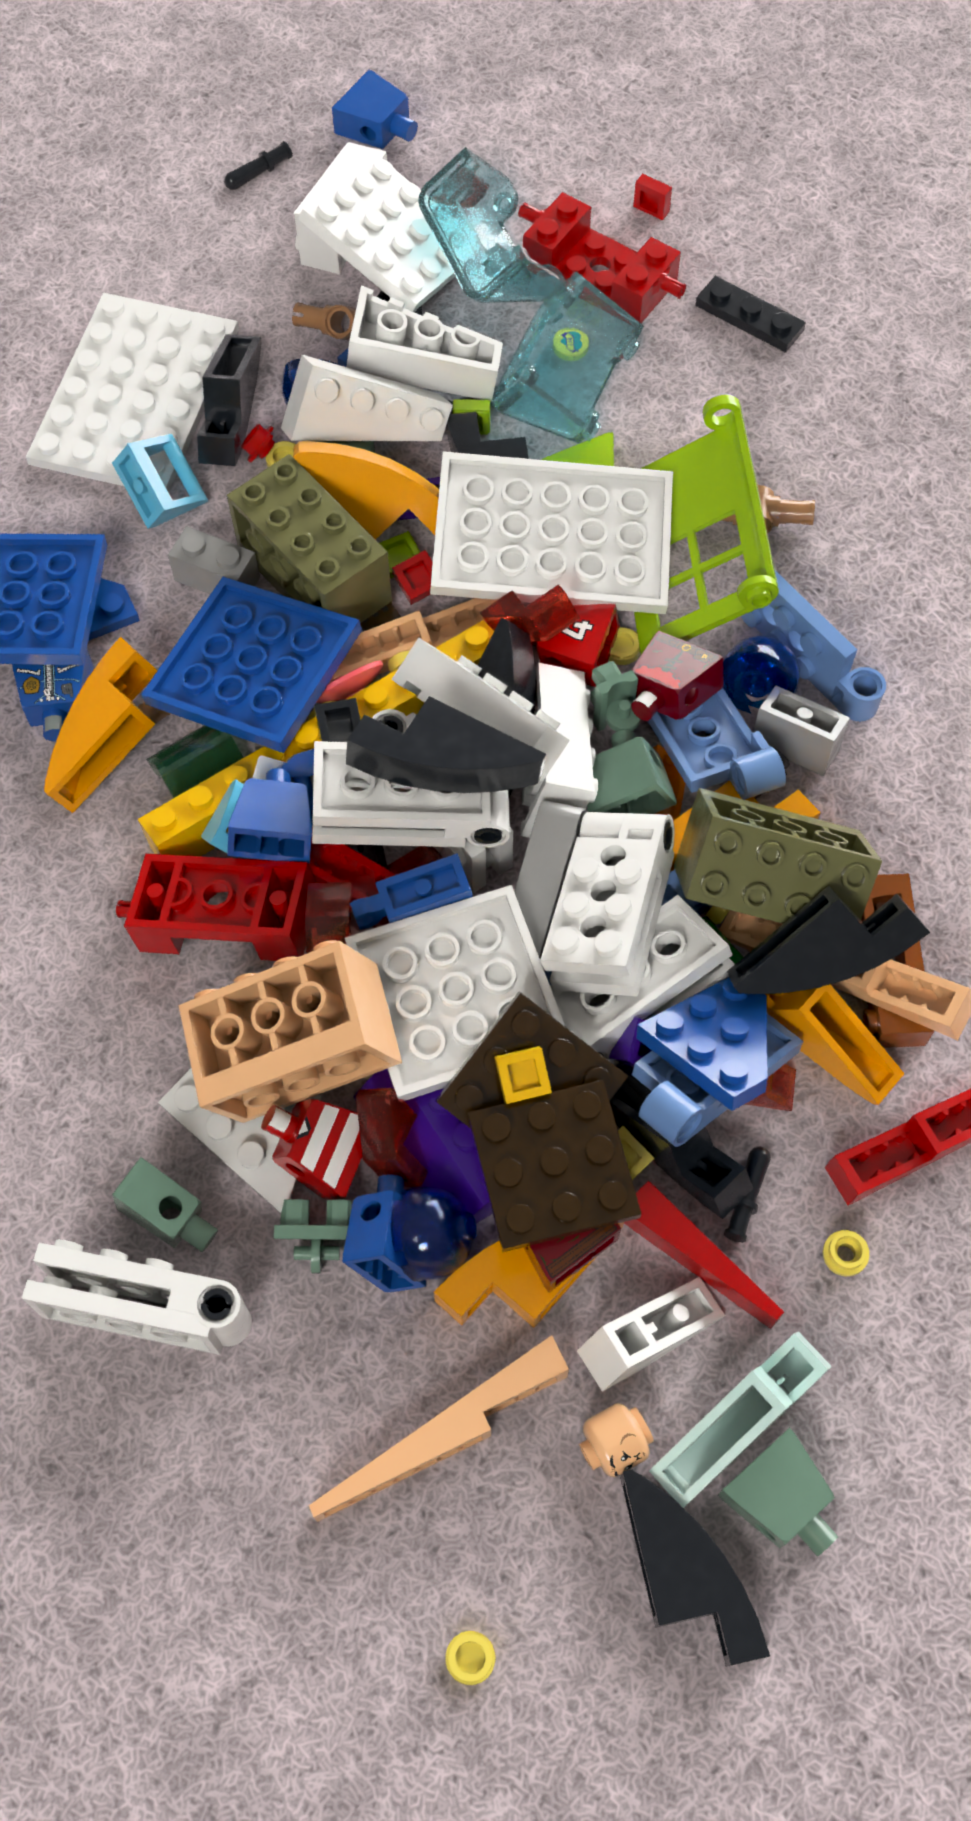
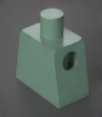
[587,730,677,814]
[112,1157,218,1253]
[718,1427,838,1557]

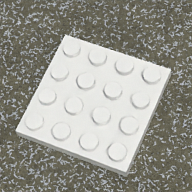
[298,154,485,312]
[345,885,565,1103]

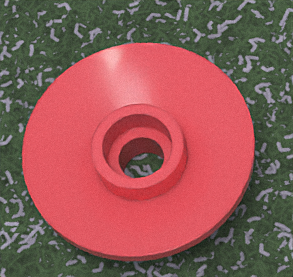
[316,660,384,703]

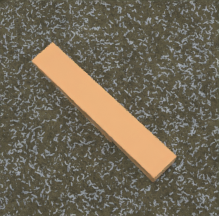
[328,598,507,684]
[719,910,971,1041]
[309,1335,569,1522]

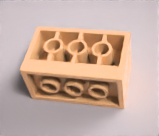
[178,940,402,1123]

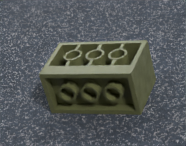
[227,454,392,623]
[674,788,882,924]

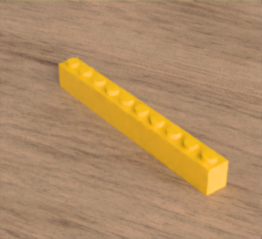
[138,620,494,856]

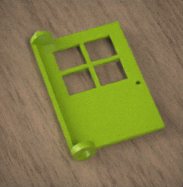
[634,394,779,655]

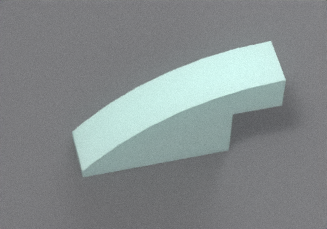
[649,1331,832,1508]

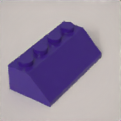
[353,1069,492,1243]

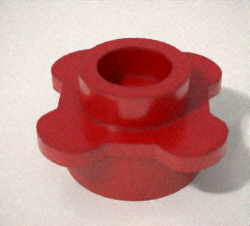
[241,424,275,463]

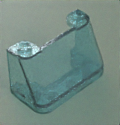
[418,147,569,303]
[490,272,644,444]

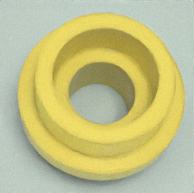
[823,1230,870,1277]

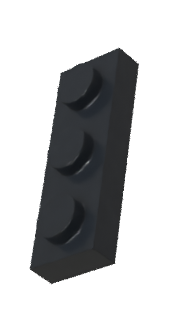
[695,275,806,353]

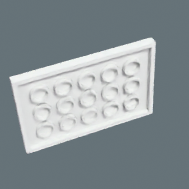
[26,293,239,493]
[430,452,673,614]

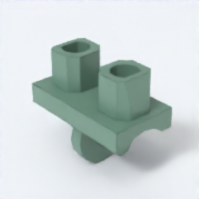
[590,661,641,732]
[274,1199,352,1274]

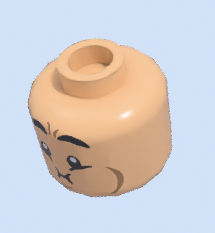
[579,1403,654,1477]

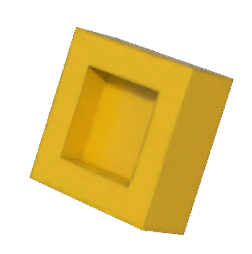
[494,1046,552,1104]

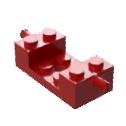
[518,192,687,326]
[116,853,340,961]

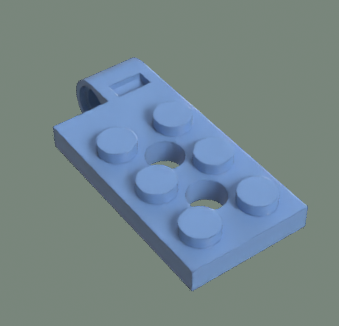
[741,571,886,722]
[648,688,786,800]
[632,1014,803,1147]

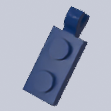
[350,853,473,930]

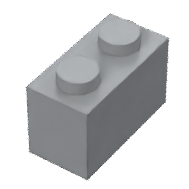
[168,526,260,594]
[753,686,850,776]

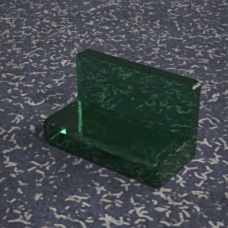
[146,725,244,798]

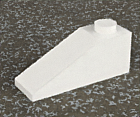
[577,1277,725,1392]

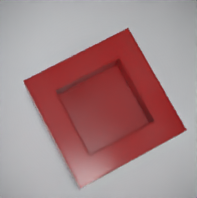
[633,173,672,220]
[392,550,433,605]

